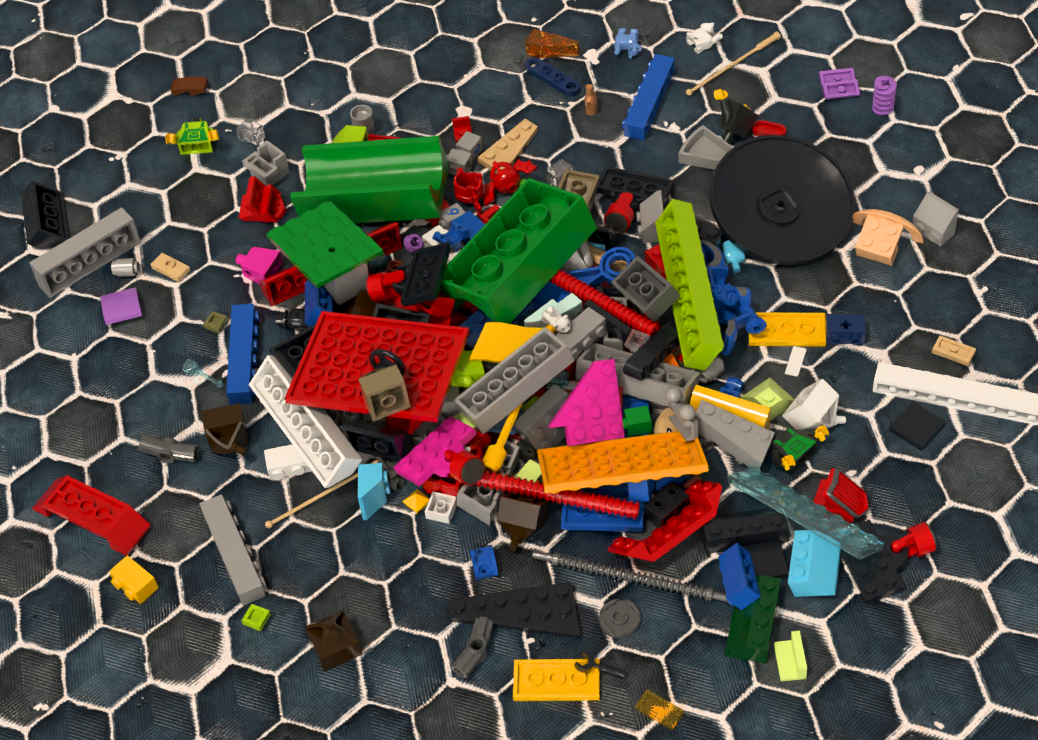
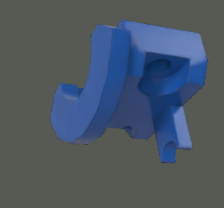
[432,221,468,252]
[469,545,498,580]

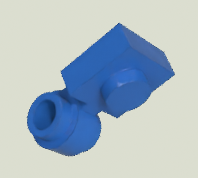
[719,377,744,398]

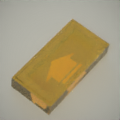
[635,690,684,730]

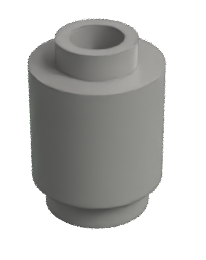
[111,258,140,277]
[696,357,724,383]

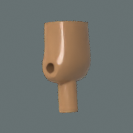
[584,84,598,115]

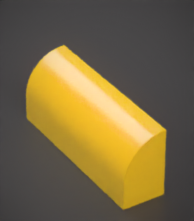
[689,385,770,429]

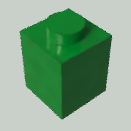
[622,406,652,437]

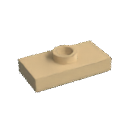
[150,253,191,282]
[932,336,976,366]

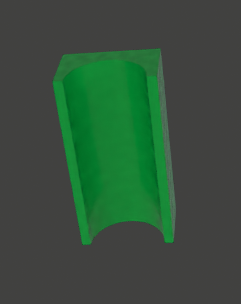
[290,136,449,223]
[440,178,597,324]

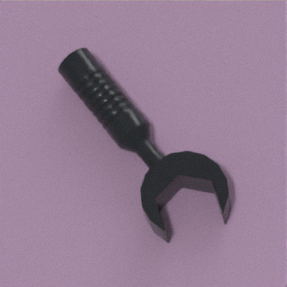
[574,652,626,679]

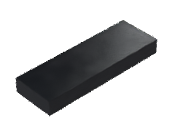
[584,300,632,345]

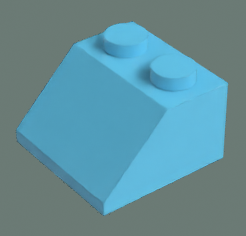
[358,463,390,520]

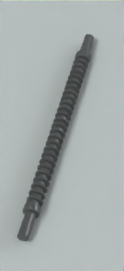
[532,550,728,602]

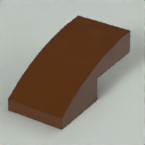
[170,77,208,96]

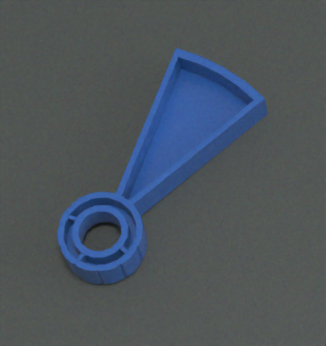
[531,247,635,311]

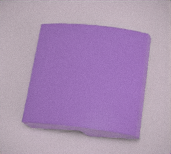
[819,68,860,100]
[100,287,142,325]

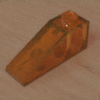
[525,29,580,58]

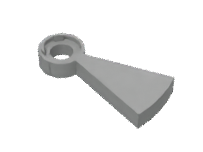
[678,125,733,170]

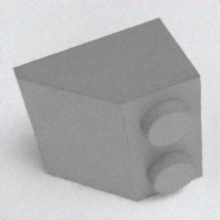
[636,190,663,243]
[912,191,959,247]

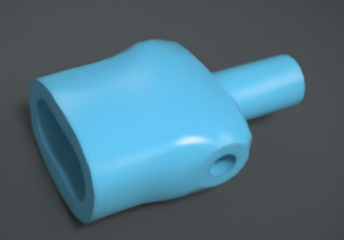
[722,240,745,273]

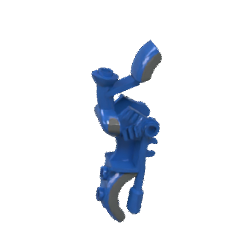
[701,239,767,356]

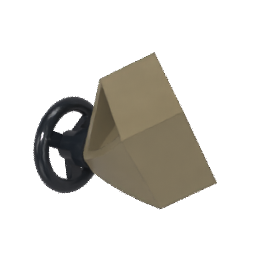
[358,349,411,422]

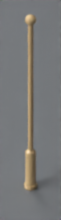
[686,31,781,96]
[265,460,378,528]

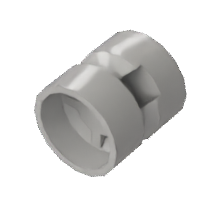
[350,105,375,134]

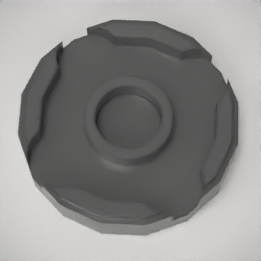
[599,599,641,639]

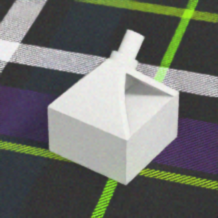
[782,379,846,431]

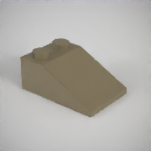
[558,169,600,214]

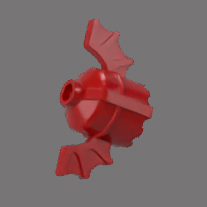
[481,159,538,206]
[453,167,484,217]

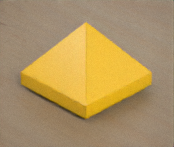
[403,489,430,514]

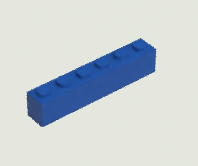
[622,54,675,140]
[226,303,260,405]

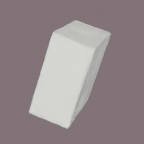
[425,491,457,524]

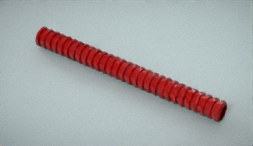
[549,269,659,339]
[459,470,640,520]

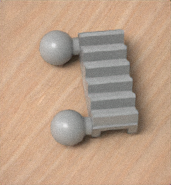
[665,387,698,441]

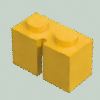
[109,555,158,604]

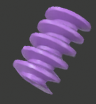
[872,76,897,115]

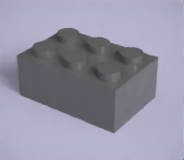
[611,255,680,322]
[513,384,569,455]

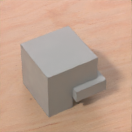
[242,141,290,186]

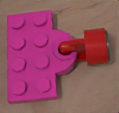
[393,416,484,486]

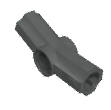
[137,433,199,463]
[451,616,494,678]

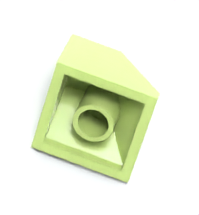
[741,378,795,421]

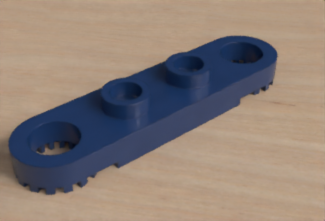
[525,58,580,97]

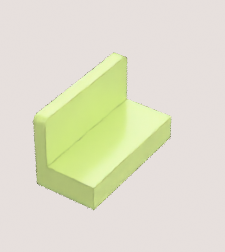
[774,631,807,681]

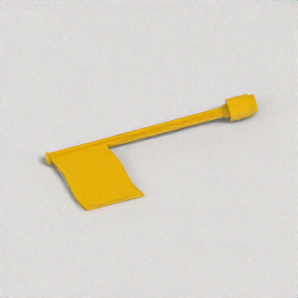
[469,322,556,474]

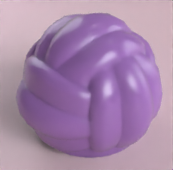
[404,234,424,253]

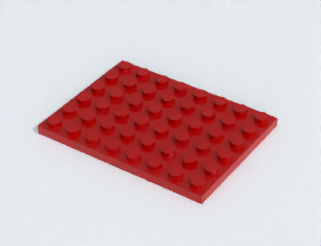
[284,311,470,423]

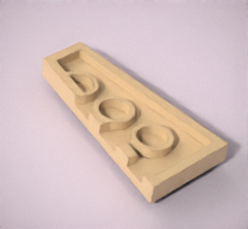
[478,119,538,174]

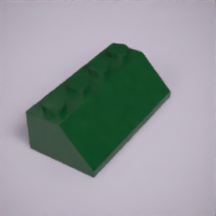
[724,575,781,664]

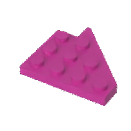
[548,359,625,446]

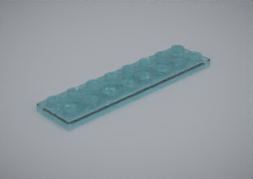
[727,467,884,560]

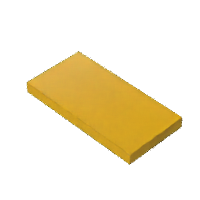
[749,312,826,347]
[513,659,600,701]

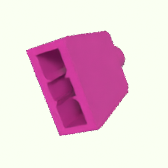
[236,247,283,284]

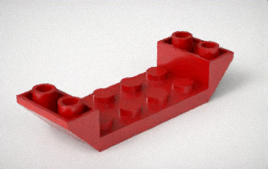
[32,475,151,556]
[607,480,722,562]

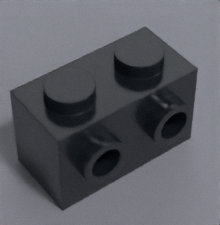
[644,482,690,528]

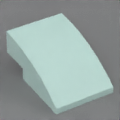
[524,293,583,328]

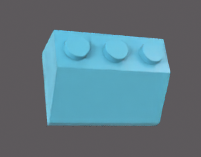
[788,529,842,597]

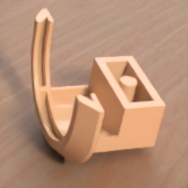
[852,209,924,266]

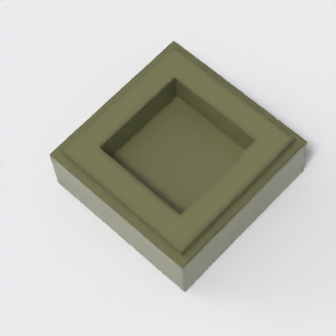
[203,311,229,334]

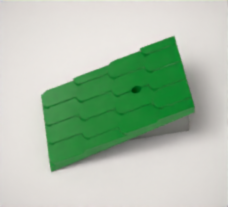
[266,201,383,305]

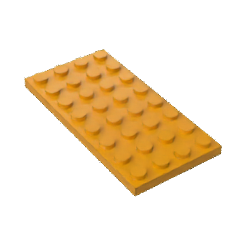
[537,431,708,493]

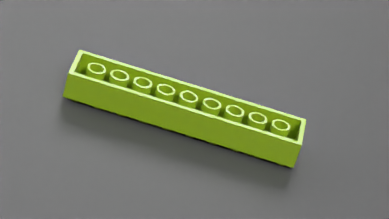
[655,199,724,371]

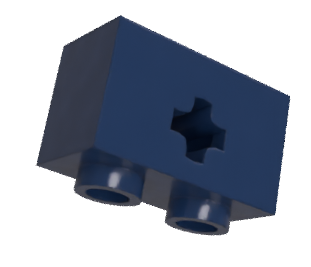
[825,314,866,345]

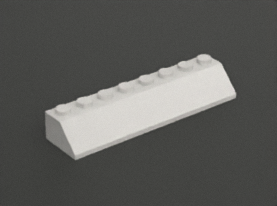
[249,355,362,488]

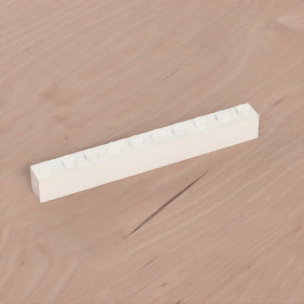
[873,362,1038,425]

